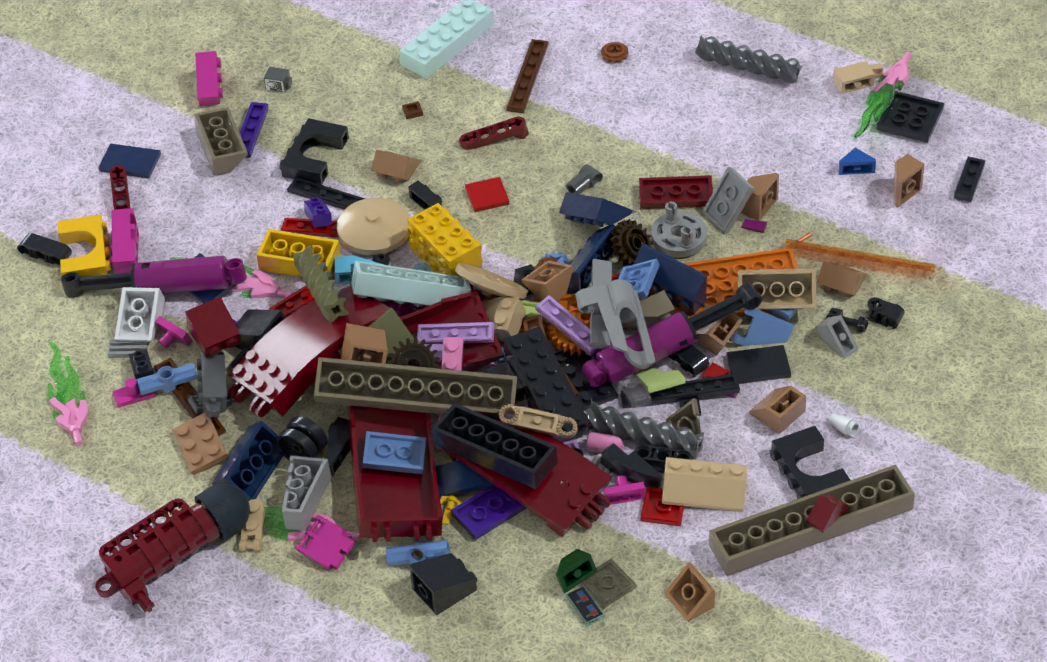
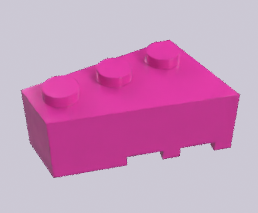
[195,51,223,106]
[110,208,139,274]

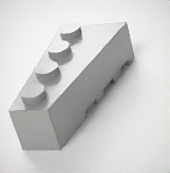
[282,456,332,531]

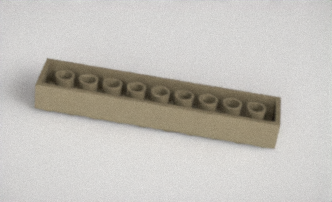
[314,357,517,420]
[709,464,915,576]

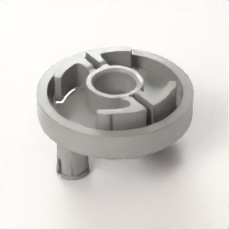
[651,202,707,258]

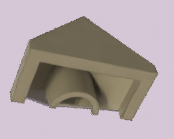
[666,398,701,434]

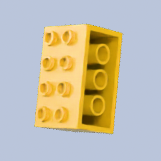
[407,203,483,277]

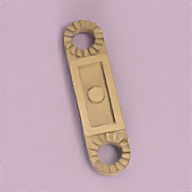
[499,404,578,439]

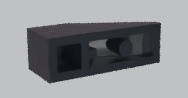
[327,417,351,477]

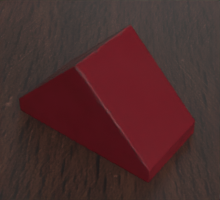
[807,494,849,533]

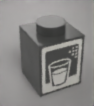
[264,67,292,92]

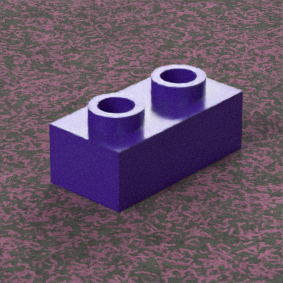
[304,198,332,228]

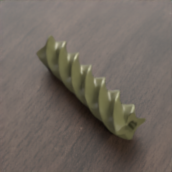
[294,246,349,322]

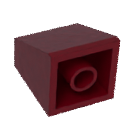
[185,296,241,357]

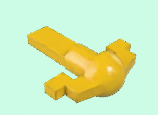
[440,496,463,525]

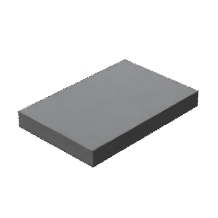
[702,167,755,234]

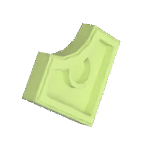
[635,368,685,393]

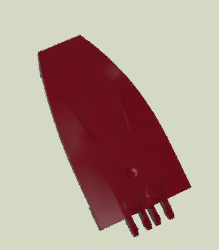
[444,419,612,538]

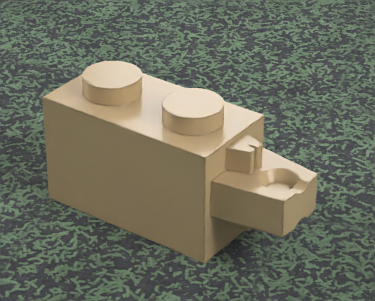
[833,61,883,94]

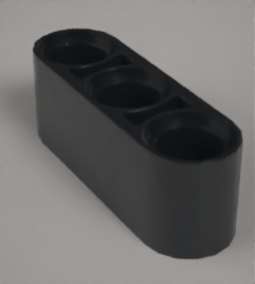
[17,233,72,267]
[668,345,710,378]
[634,445,692,473]

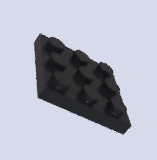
[876,90,945,143]

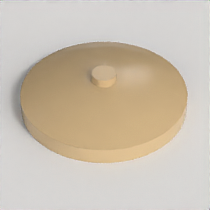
[337,198,410,255]
[455,263,528,299]

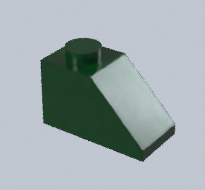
[556,549,597,593]

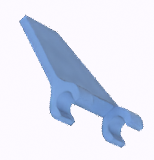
[731,308,795,346]

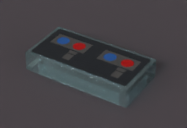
[566,586,605,627]

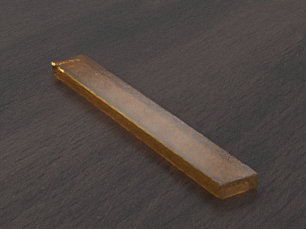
[785,239,936,272]

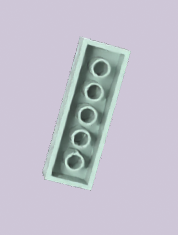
[399,0,494,79]
[351,261,471,306]

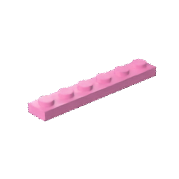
[436,337,464,450]

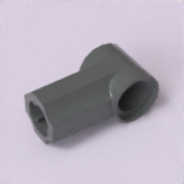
[566,164,603,194]

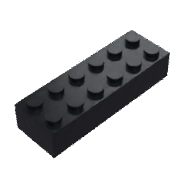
[503,326,589,442]
[432,403,558,490]

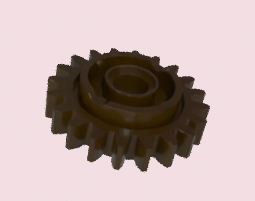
[610,219,653,267]
[387,337,441,368]

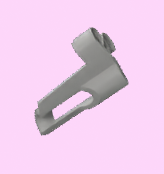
[575,279,655,369]

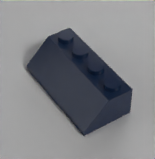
[559,192,633,227]
[567,224,615,294]
[633,244,707,315]
[211,420,283,501]

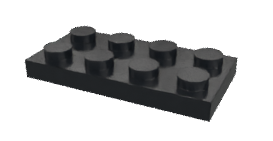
[555,350,618,411]

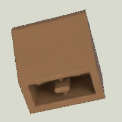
[696,305,743,355]
[341,323,388,364]
[749,386,806,434]

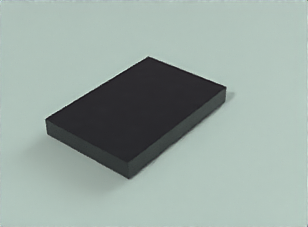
[726,345,791,384]

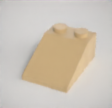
[482,296,526,342]

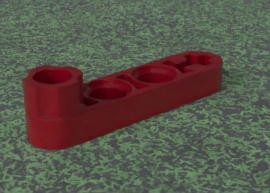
[459,116,529,150]
[110,165,131,210]

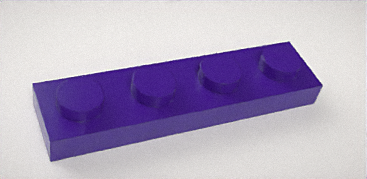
[240,102,269,157]

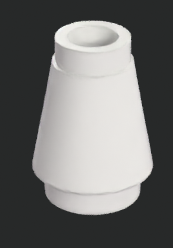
[829,413,860,437]

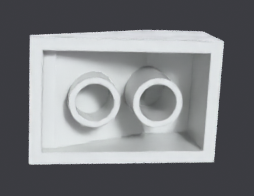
[115,287,165,342]

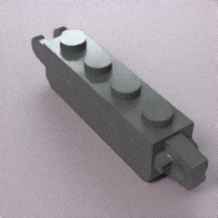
[197,351,227,417]

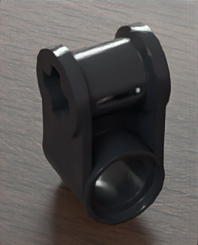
[866,297,905,329]

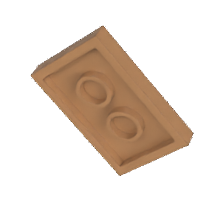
[172,413,229,475]

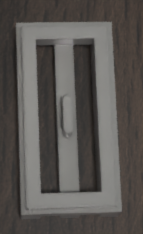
[108,340,148,358]

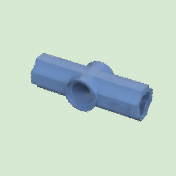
[136,363,197,395]
[386,540,450,566]

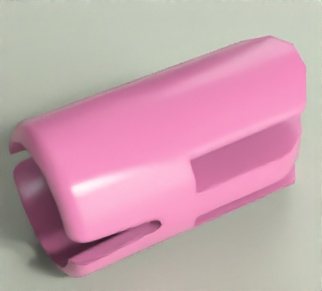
[586,432,624,454]

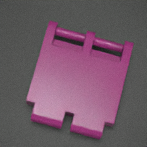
[295,515,355,570]

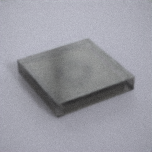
[580,559,637,609]

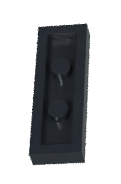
[954,156,986,202]

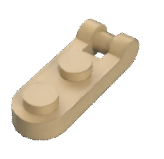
[239,499,265,552]

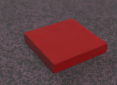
[465,177,510,213]
[640,487,685,526]

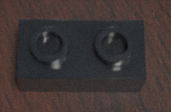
[408,180,443,210]
[128,350,154,379]

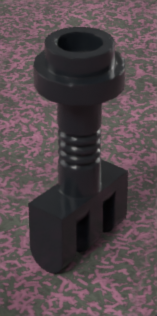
[824,308,868,332]

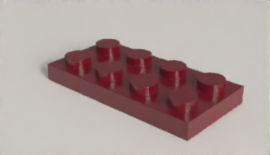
[639,175,713,209]

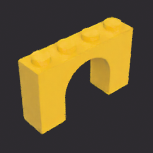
[58,214,112,277]

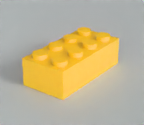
[256,229,341,281]

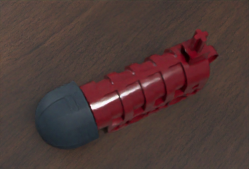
[95,483,250,613]

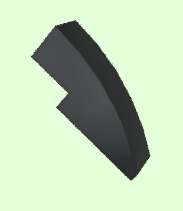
[600,443,663,488]

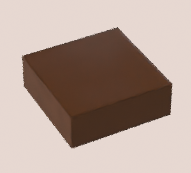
[402,101,423,120]

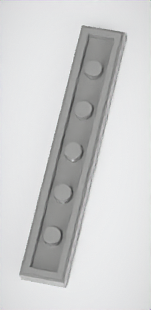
[590,259,612,349]

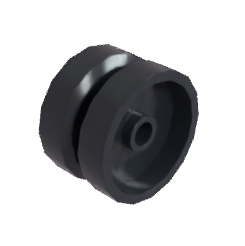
[276,416,328,461]

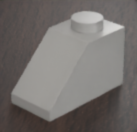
[815,315,859,358]

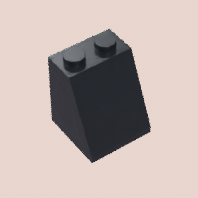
[235,309,285,351]
[409,553,478,616]

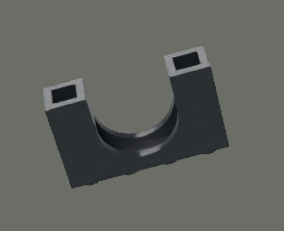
[279,118,349,185]
[770,426,850,499]

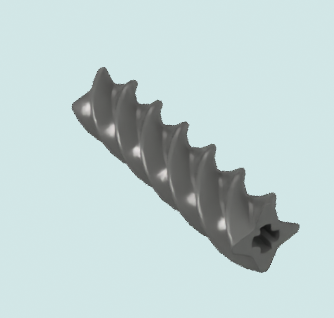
[695,35,802,84]
[585,401,704,460]

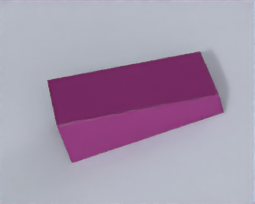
[741,219,767,233]

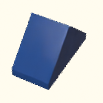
[838,147,876,175]

